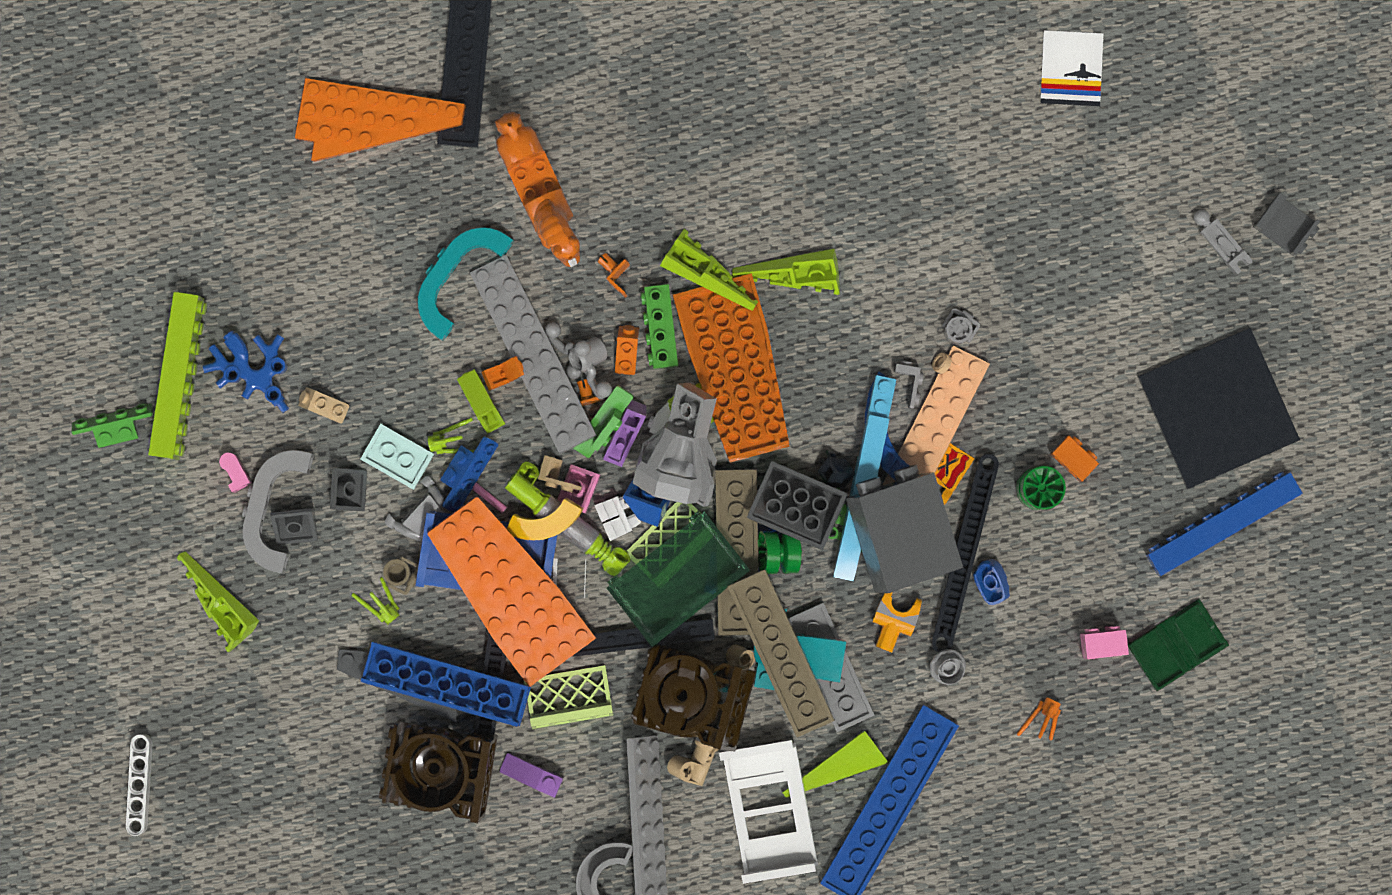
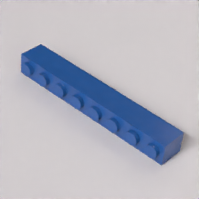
[1146,471,1303,576]

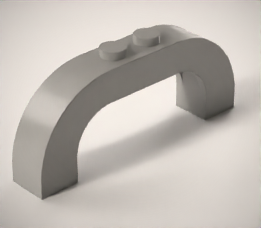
[242,450,314,574]

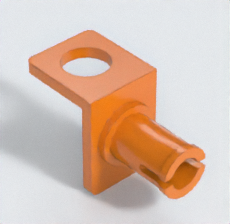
[598,253,630,298]
[577,379,603,406]

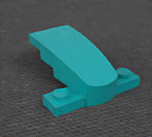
[754,608,846,690]

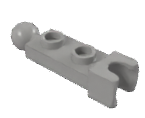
[1194,209,1253,275]

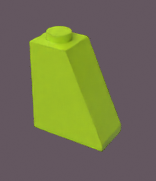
[457,369,505,434]

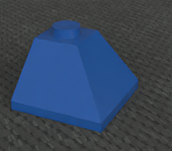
[623,480,670,527]

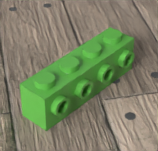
[641,284,678,370]

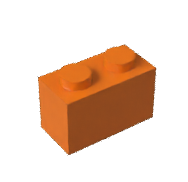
[1050,436,1099,482]

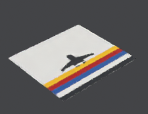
[1041,31,1103,106]

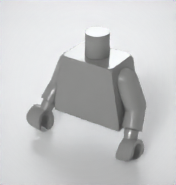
[385,476,449,542]

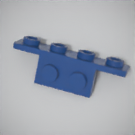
[440,436,498,513]

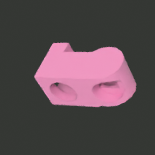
[219,453,252,493]

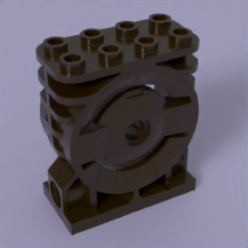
[631,644,757,752]
[379,719,498,823]

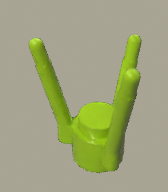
[428,418,474,454]
[352,577,400,625]

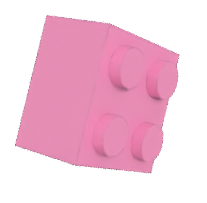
[1080,626,1129,659]

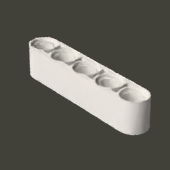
[126,734,152,836]

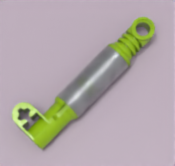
[504,462,630,576]

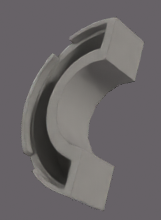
[576,841,633,895]

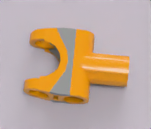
[872,592,922,653]

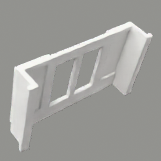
[719,740,818,884]

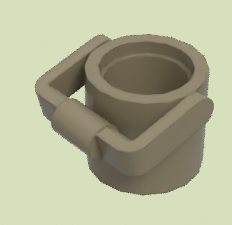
[383,556,418,595]

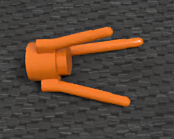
[1017,697,1061,740]

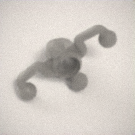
[545,322,612,399]

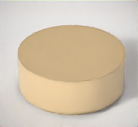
[932,352,952,374]

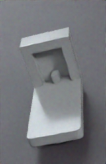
[894,361,924,409]

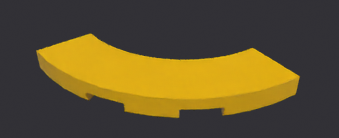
[507,498,584,540]

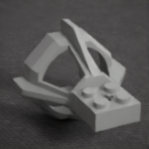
[633,382,717,507]

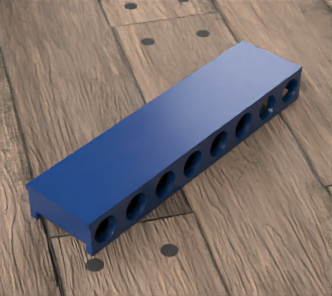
[360,641,531,727]

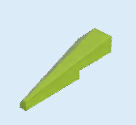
[660,229,758,311]
[732,248,840,295]
[177,551,259,652]

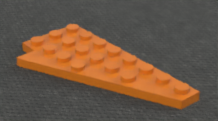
[295,78,466,162]

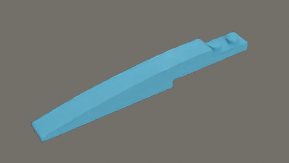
[833,375,896,581]

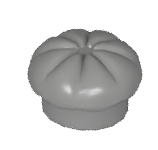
[930,649,966,685]

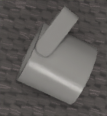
[942,308,980,345]

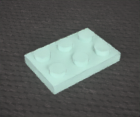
[360,424,434,490]

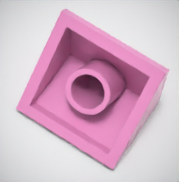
[557,464,601,514]

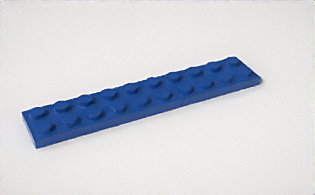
[820,705,959,895]

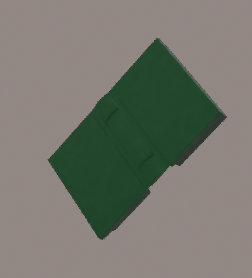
[1128,599,1229,692]

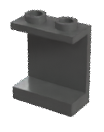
[1254,192,1320,256]

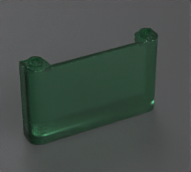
[606,511,750,647]

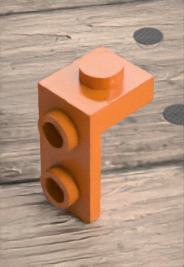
[615,325,639,375]
[481,356,524,391]

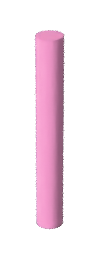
[472,482,507,513]

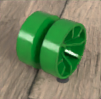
[1016,466,1066,510]
[758,531,802,574]

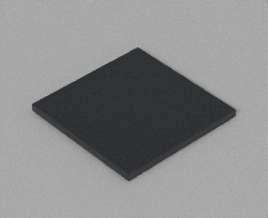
[1138,328,1300,489]

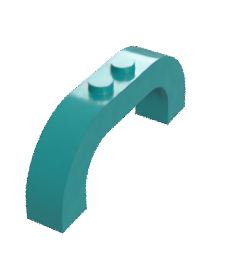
[418,228,514,341]

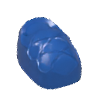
[973,559,1010,605]

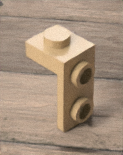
[298,387,349,423]
[538,456,582,493]

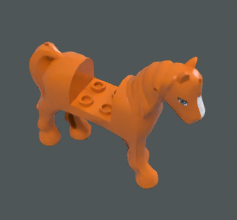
[495,112,580,267]

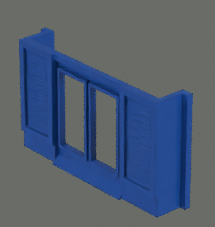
[415,511,557,590]

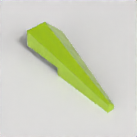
[782,731,888,798]

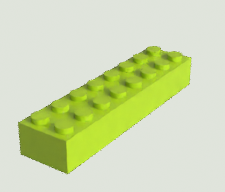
[148,292,207,460]

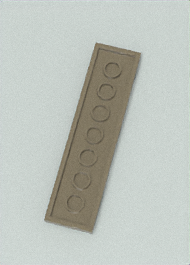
[715,470,759,635]
[728,569,835,737]

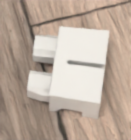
[594,496,641,541]

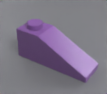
[603,400,646,467]
[499,753,564,798]

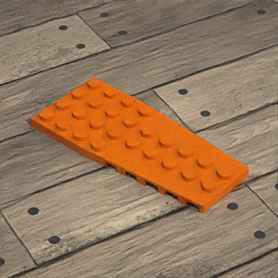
[673,273,790,462]
[427,496,596,687]

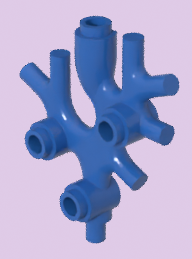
[202,331,289,413]

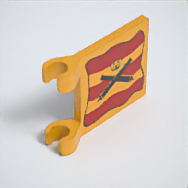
[935,443,974,505]

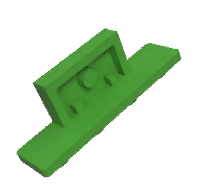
[573,385,634,458]
[71,404,153,448]

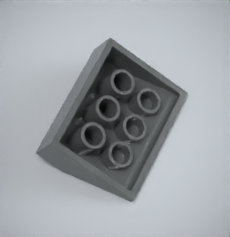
[747,461,848,551]

